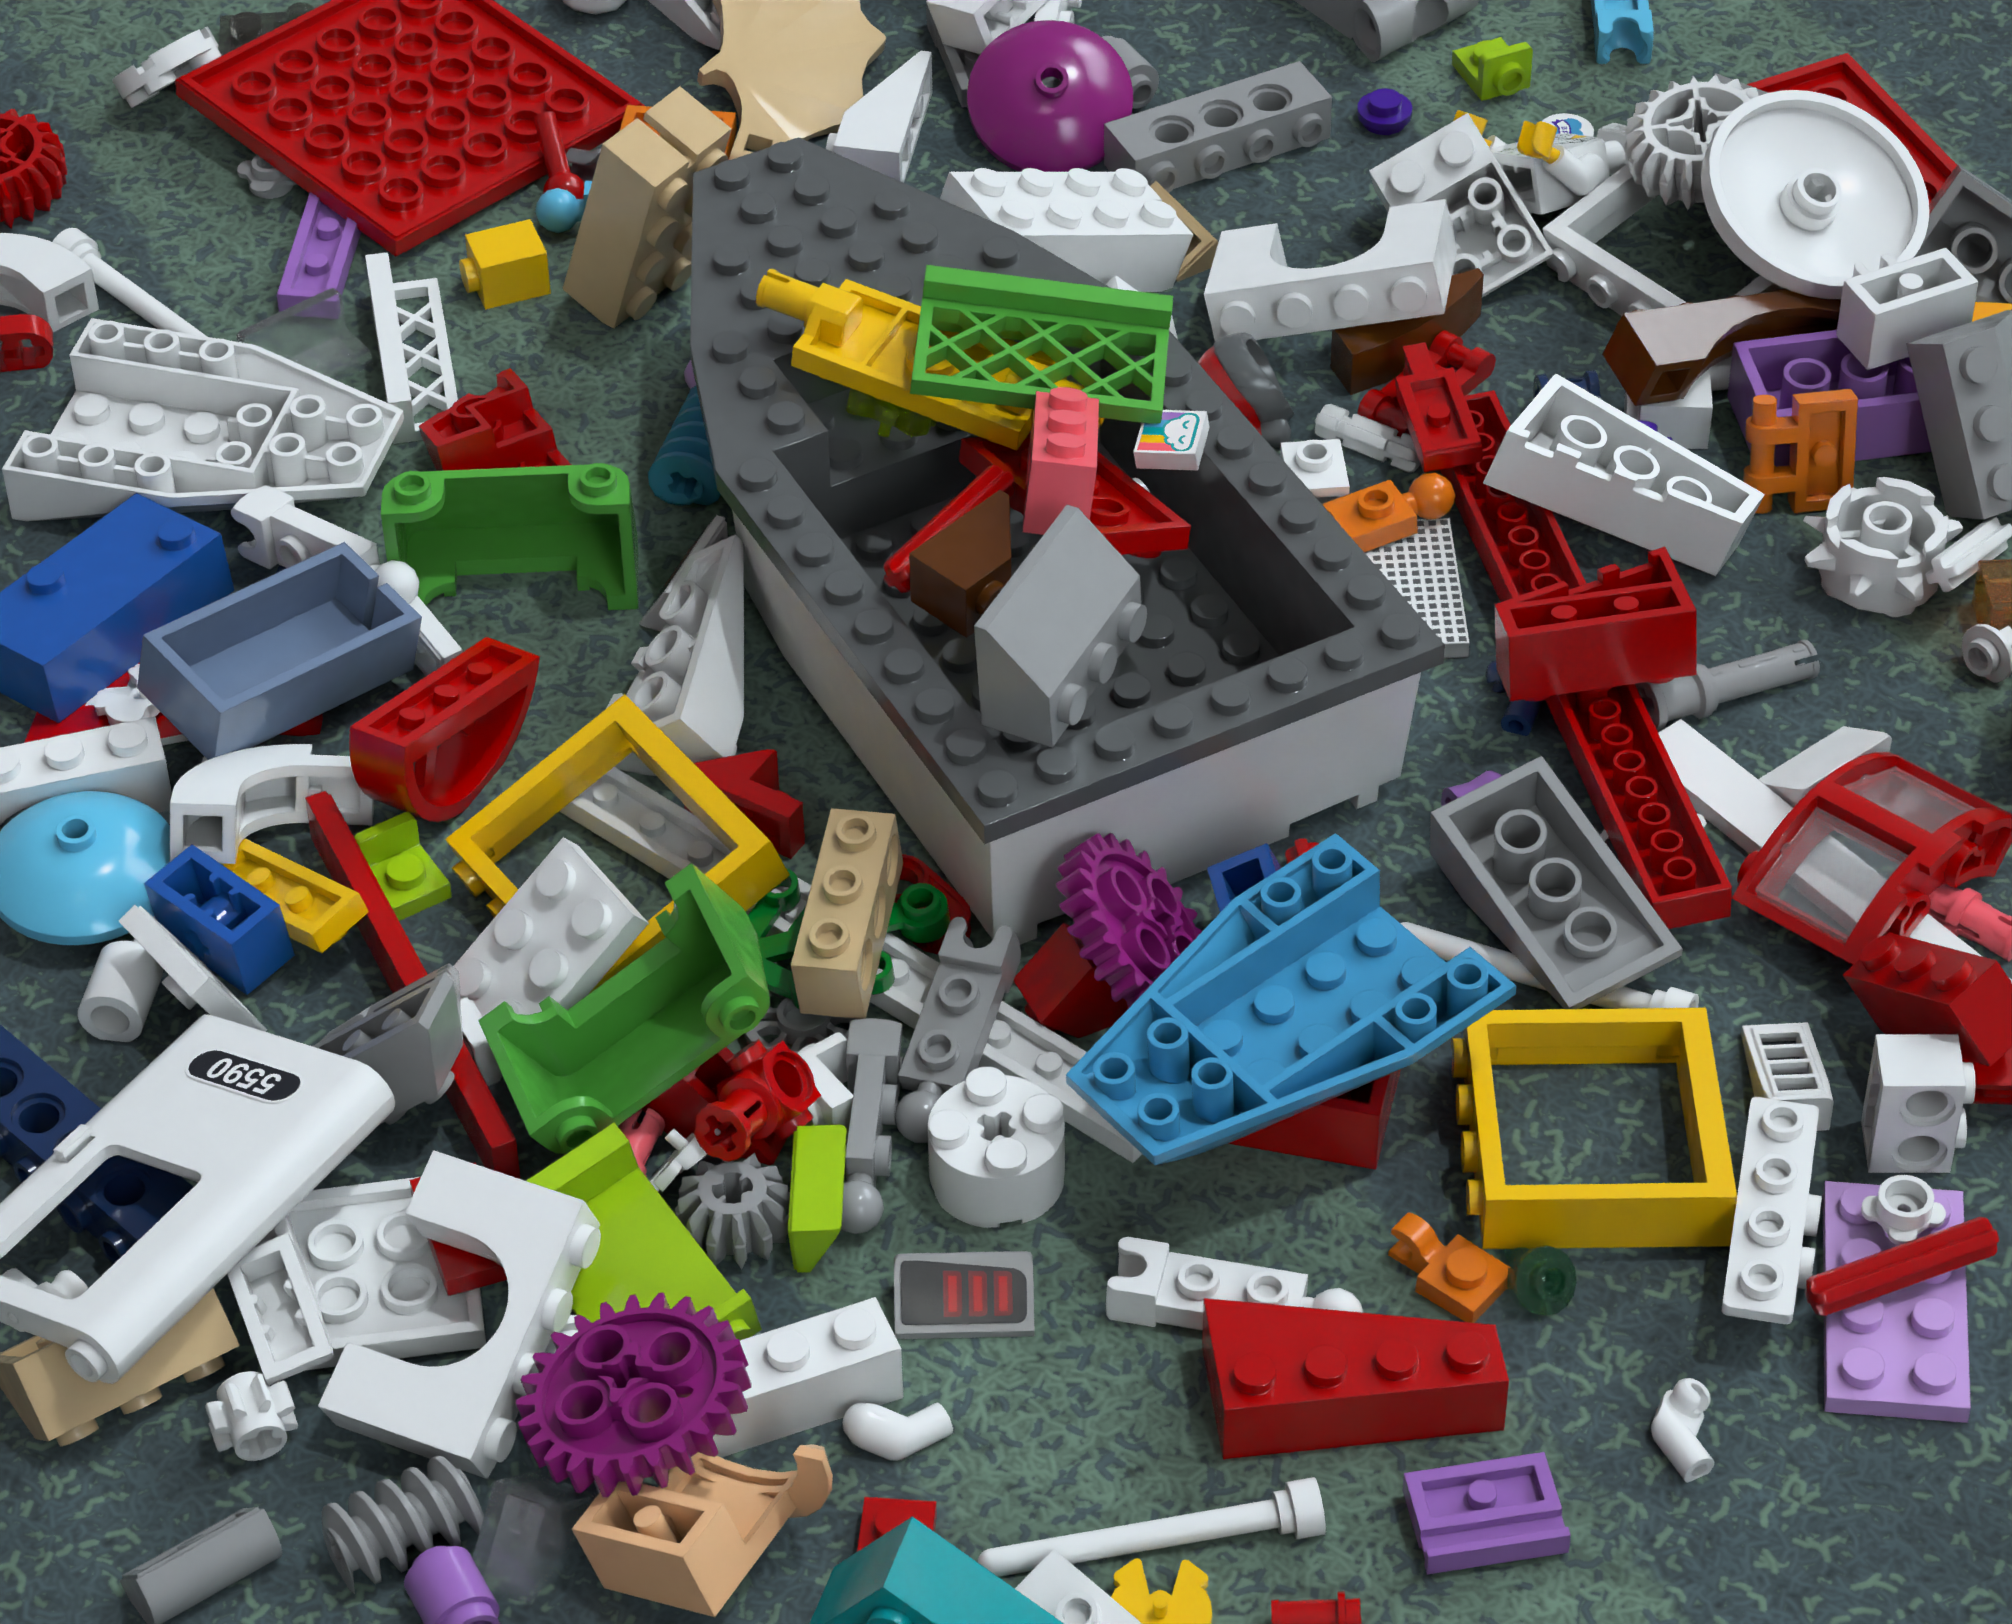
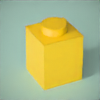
[459,219,551,310]

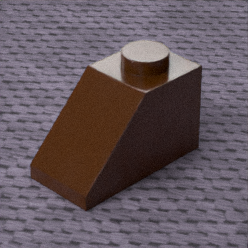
[909,490,1012,638]

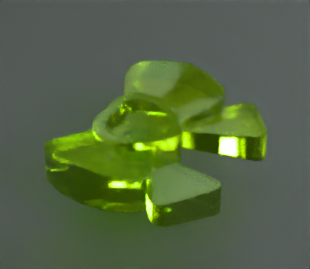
[845,389,937,437]

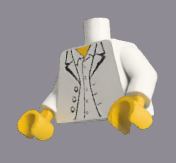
[1453,110,1626,214]

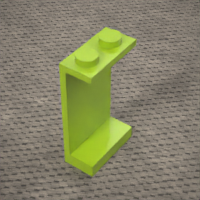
[526,1122,762,1341]

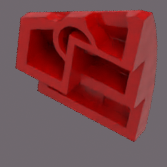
[419,368,571,471]

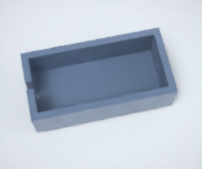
[137,542,422,760]

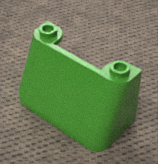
[381,463,639,610]
[478,863,770,1154]

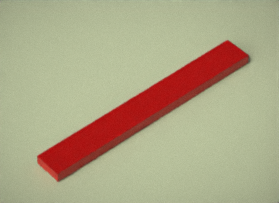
[305,791,520,1179]

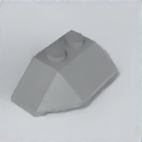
[312,963,463,1125]

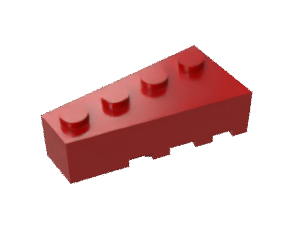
[1202,1298,1509,1459]

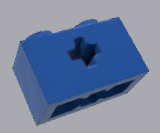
[144,844,295,995]

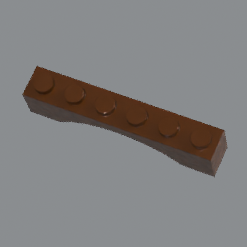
[1602,288,1841,406]

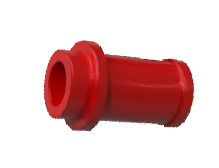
[1271,1591,1362,1624]

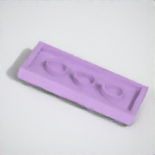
[1823,1181,1971,1423]

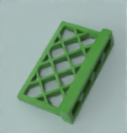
[910,265,1173,424]

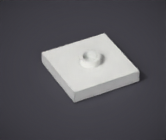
[119,905,267,1032]

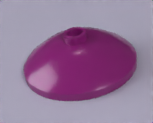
[967,20,1133,172]

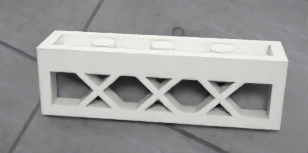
[365,252,458,444]

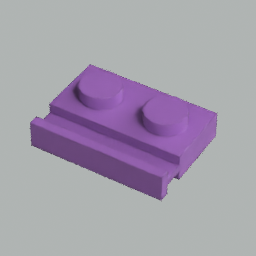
[1403,1452,1571,1575]

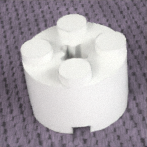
[928,1067,1065,1228]

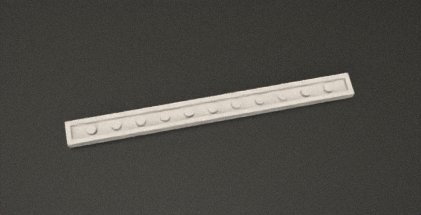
[560,767,1142,1163]

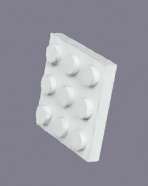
[288,1177,486,1370]

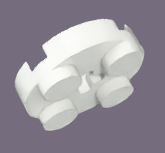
[112,27,222,108]

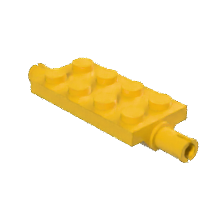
[756,268,1105,451]

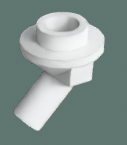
[1961,624,2012,683]

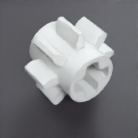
[205,1371,298,1461]

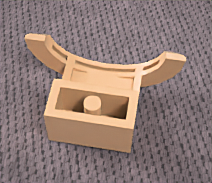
[572,1444,833,1617]

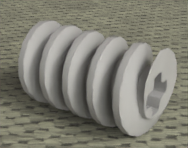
[321,1456,487,1594]

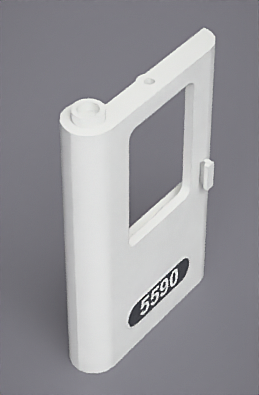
[0,1014,395,1384]

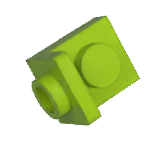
[1452,37,1533,101]
[354,812,452,921]

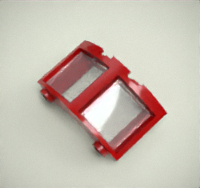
[1732,752,2012,965]

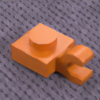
[1388,1212,1514,1323]

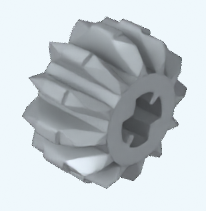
[675,1153,790,1269]

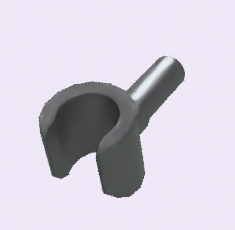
[566,146,602,183]

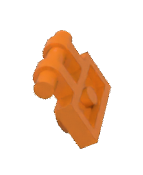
[1743,389,1858,514]

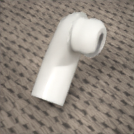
[842,1403,953,1461]

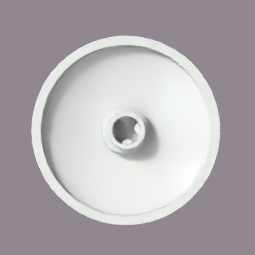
[1701,90,1929,299]

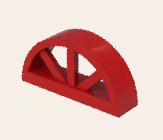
[349,637,540,822]

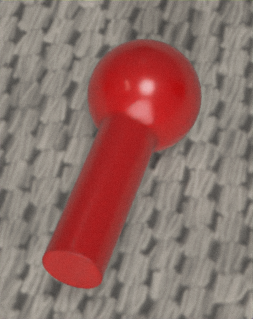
[533,111,584,199]

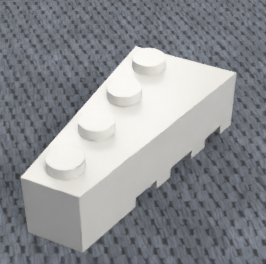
[1483,374,1765,576]

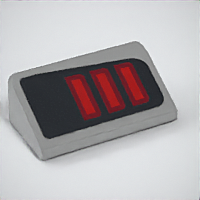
[894,1251,1035,1339]

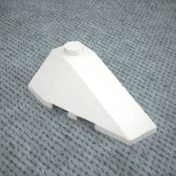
[606,534,744,776]

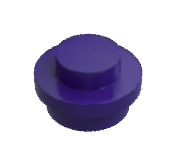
[1357,88,1413,135]

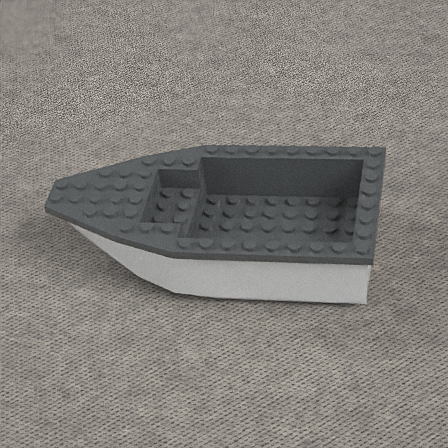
[690,137,1445,945]

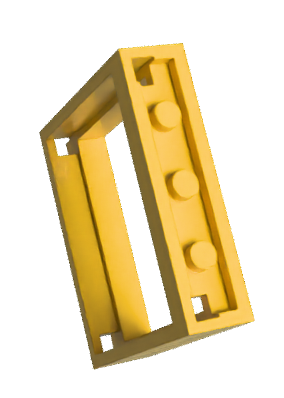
[445,694,790,994]
[1451,1008,1737,1249]

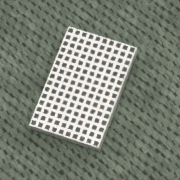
[1364,518,1469,658]

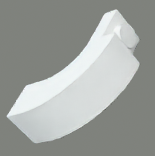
[0,233,99,332]
[170,744,374,864]

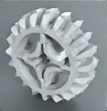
[1624,75,1759,210]

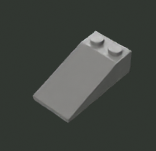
[1429,756,1683,1009]

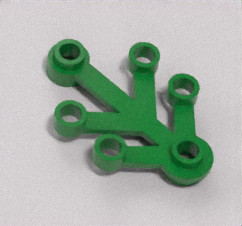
[748,868,950,1009]

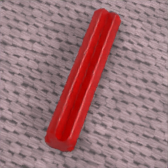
[883,465,1015,593]
[1804,1217,1999,1317]

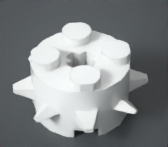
[1803,477,1963,617]

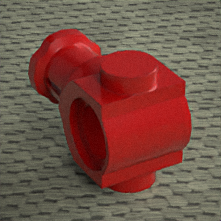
[694,1039,822,1162]

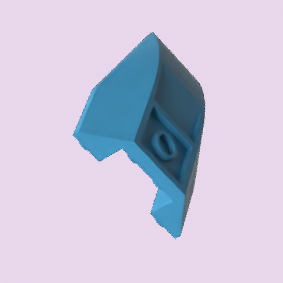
[1066,833,1516,1165]

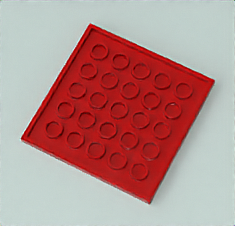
[175,0,645,257]

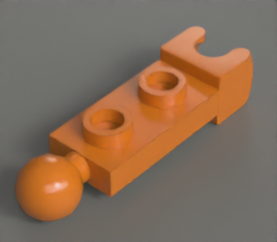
[1322,473,1455,552]

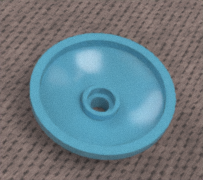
[0,791,170,945]

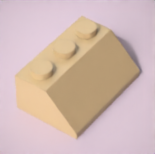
[0,1288,240,1447]

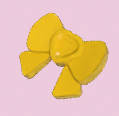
[1111,1558,1212,1624]

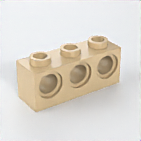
[791,808,903,1019]

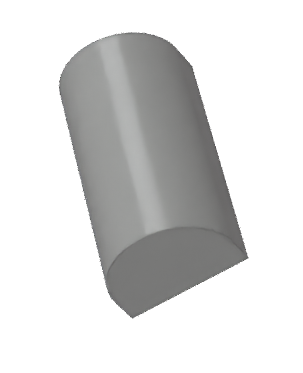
[119,1507,282,1624]

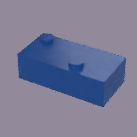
[0,493,235,723]

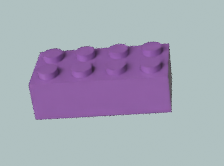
[1727,330,1932,467]

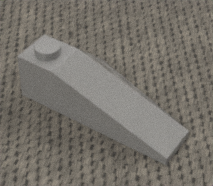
[1914,164,2012,304]

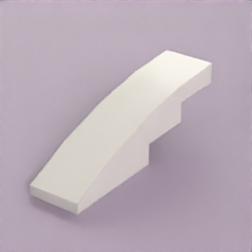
[227,1215,335,1385]

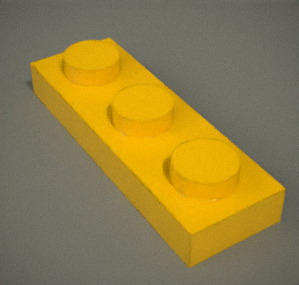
[222,838,369,953]

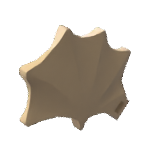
[697,0,886,160]

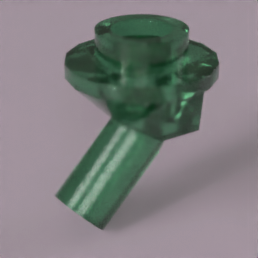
[1502,1245,1577,1316]

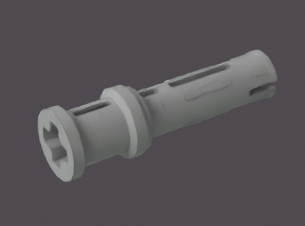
[1635,640,1820,731]

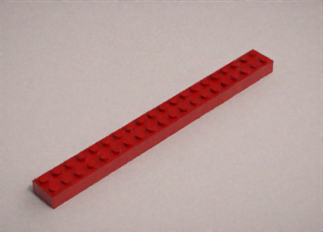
[1440,390,1732,929]

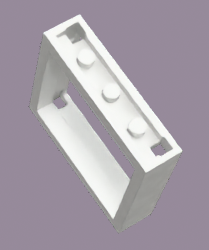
[1543,163,1783,316]

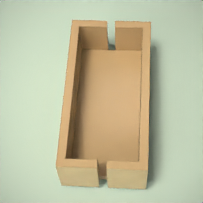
[563,86,732,328]

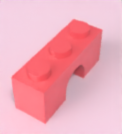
[1023,387,1099,535]

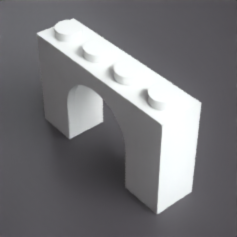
[1204,199,1457,342]
[318,1150,601,1479]

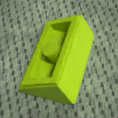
[788,1125,847,1272]

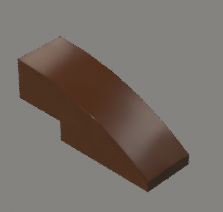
[1330,268,1484,395]

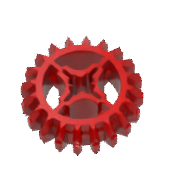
[0,108,68,229]

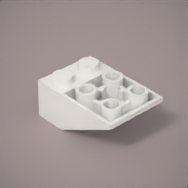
[1369,113,1554,297]

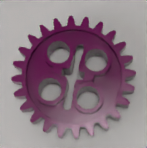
[1056,833,1202,1009]
[516,1293,752,1497]

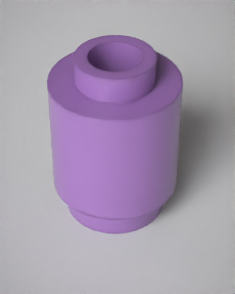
[404,1546,500,1624]

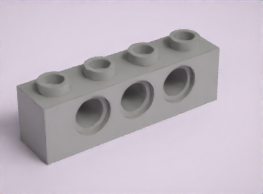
[1104,61,1332,193]

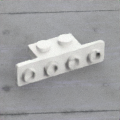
[1722,1097,1822,1324]

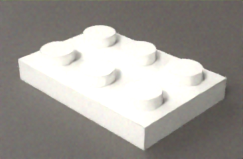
[453,837,649,1016]

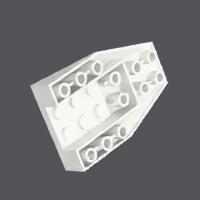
[2,318,404,521]

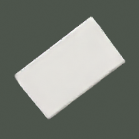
[1758,726,1892,808]

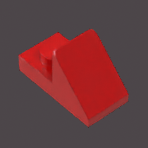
[684,749,805,859]

